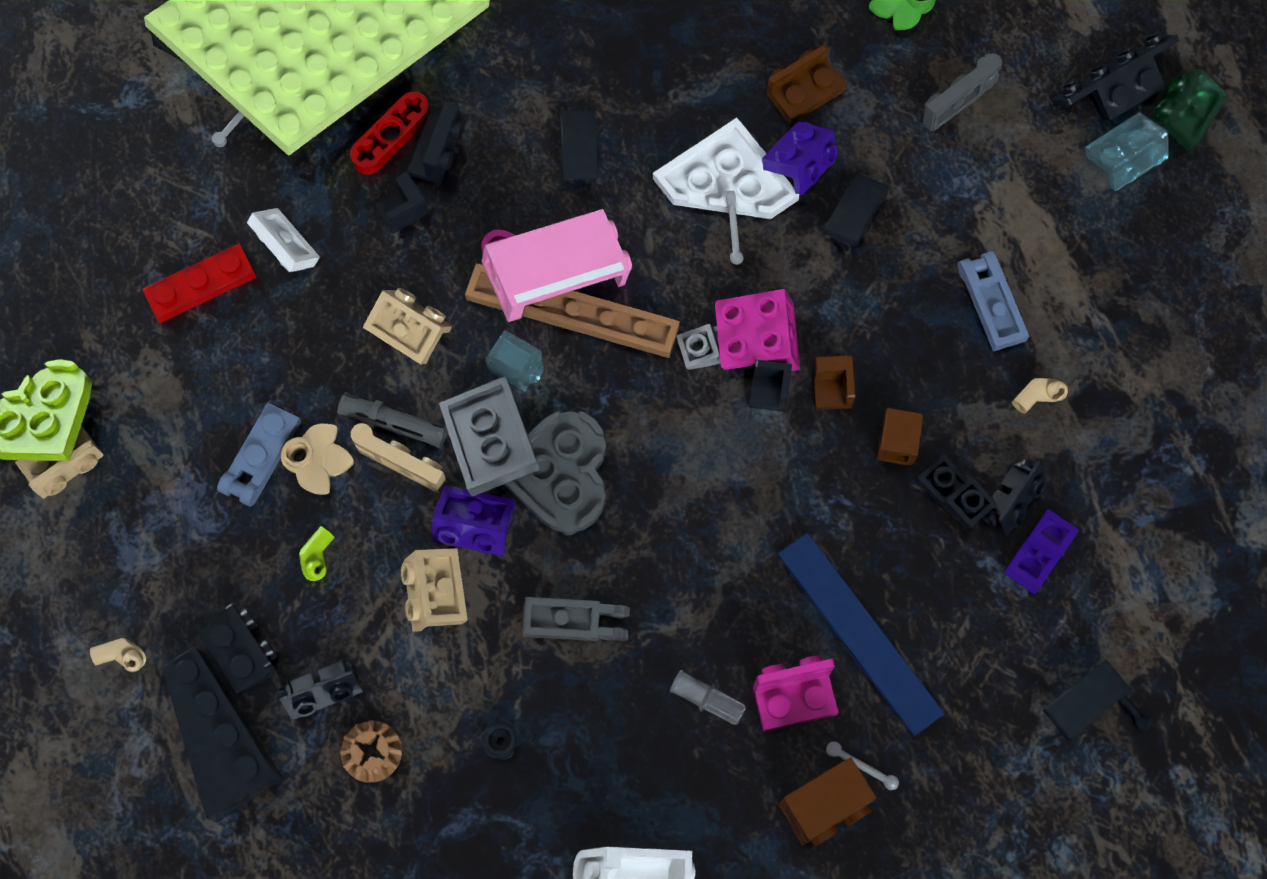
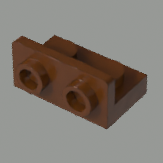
[767,45,847,125]

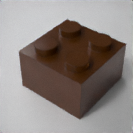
[778,757,877,847]

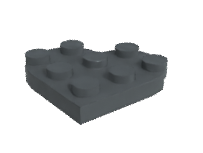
[504,411,606,535]

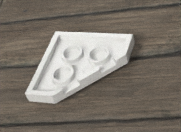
[653,118,799,219]

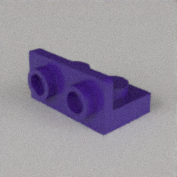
[432,485,516,556]

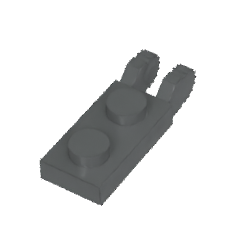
[923,53,1003,132]
[522,597,630,641]

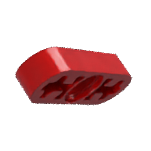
[350,92,430,175]

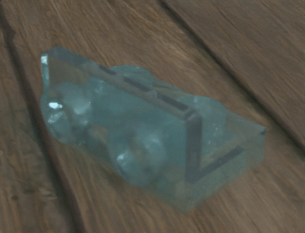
[1085,112,1169,191]

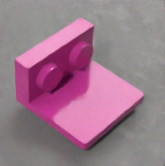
[715,289,800,371]
[753,655,838,732]

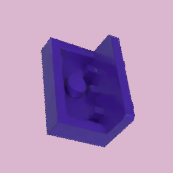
[762,121,838,195]

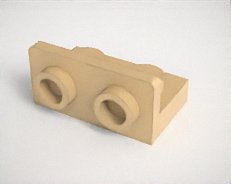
[363,288,452,364]
[15,425,104,499]
[401,548,468,632]

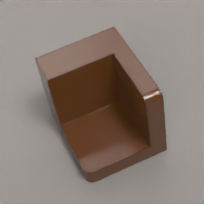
[813,356,855,409]
[876,408,923,466]

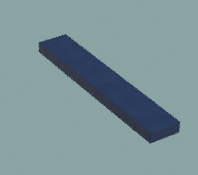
[777,533,945,737]

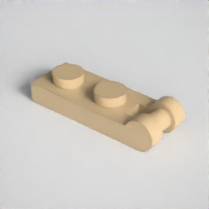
[351,423,447,494]

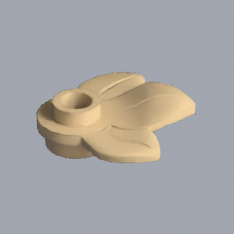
[281,424,354,495]

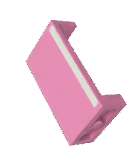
[482,209,632,322]

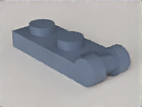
[957,251,1029,352]
[217,403,301,507]

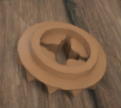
[340,720,402,783]

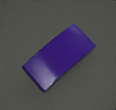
[1004,509,1079,595]

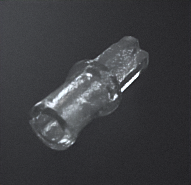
[670,670,745,724]

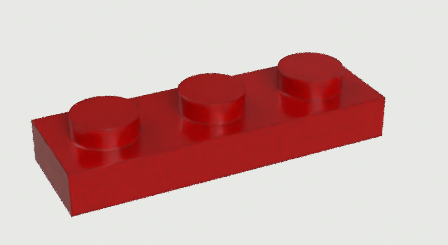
[143,243,257,323]

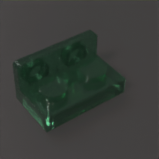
[1147,69,1228,150]

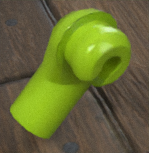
[299,526,335,581]

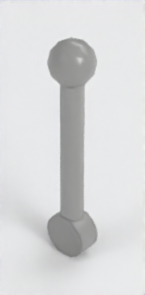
[212,111,244,147]
[726,191,744,265]
[826,742,899,790]

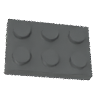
[439,376,540,497]

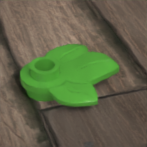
[869,0,936,30]

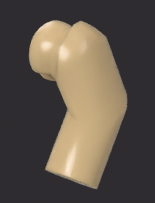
[1012,378,1068,414]
[90,638,146,672]

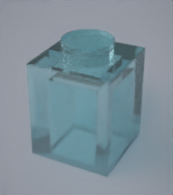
[485,330,545,392]

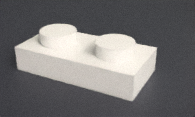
[247,208,320,272]

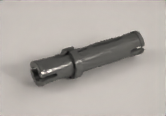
[337,392,448,449]

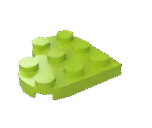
[0,359,92,461]

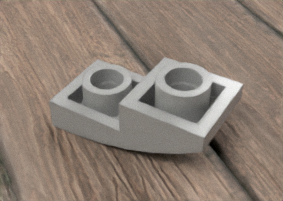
[676,324,720,370]

